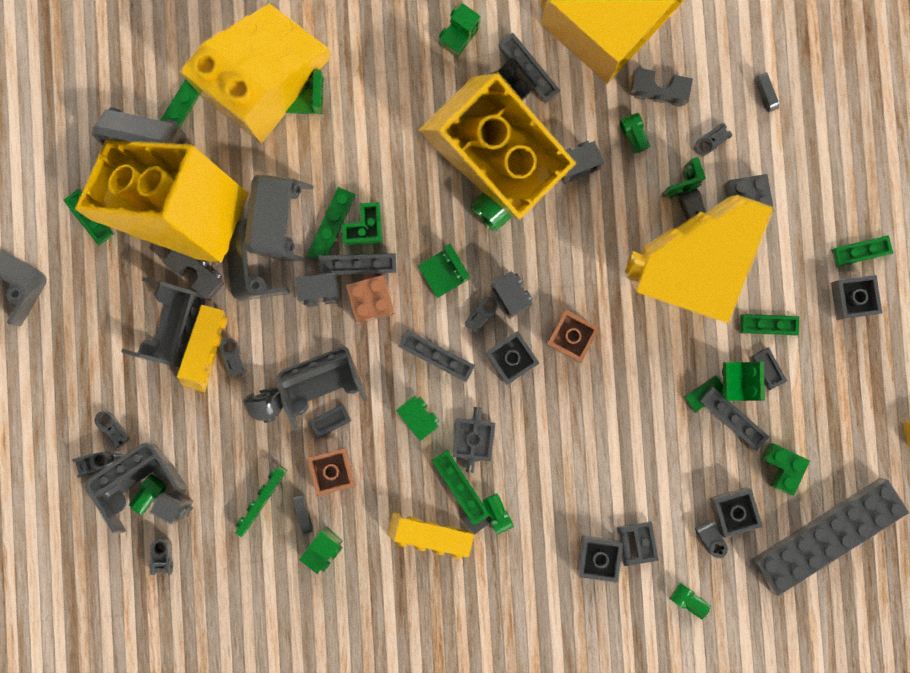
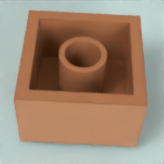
[346,275,395,324]
[546,310,600,363]
[307,447,357,496]

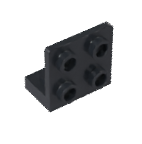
[486,57,537,101]

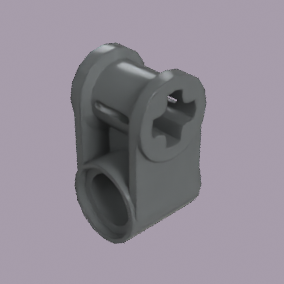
[678,189,706,221]
[72,451,114,478]
[695,519,728,558]
[150,536,173,575]

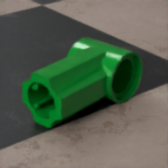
[619,113,651,154]
[129,474,167,515]
[483,493,514,535]
[669,583,711,620]

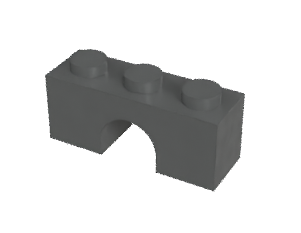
[630,68,693,107]
[162,250,225,300]
[150,490,193,524]

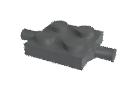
[452,407,495,473]

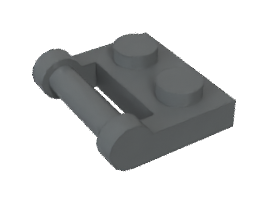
[617,521,659,566]

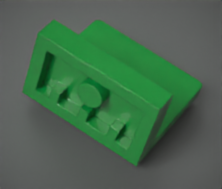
[285,70,324,114]
[662,157,706,198]
[418,244,470,298]
[722,362,765,401]

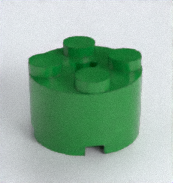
[470,192,512,231]

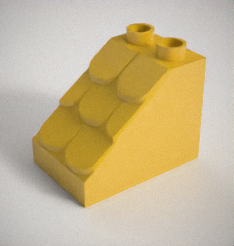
[540,0,684,84]
[180,3,332,144]
[419,73,576,220]
[75,140,249,263]
[625,195,774,324]

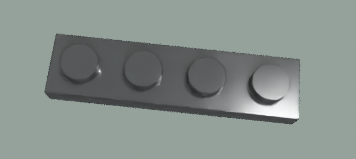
[498,33,561,104]
[319,253,396,275]
[398,330,475,382]
[698,386,769,451]

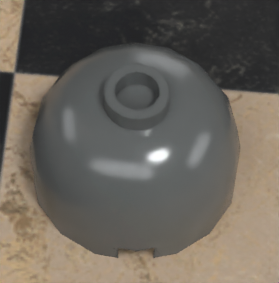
[243,388,283,423]

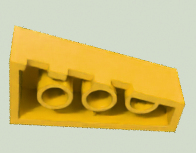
[177,305,228,392]
[387,512,474,559]

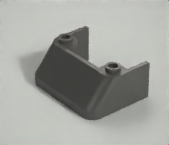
[91,107,186,146]
[245,175,314,261]
[226,219,290,301]
[0,249,47,326]
[121,277,205,367]
[277,347,368,430]
[86,443,188,533]

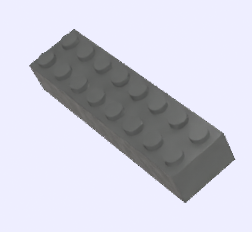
[751,478,909,596]

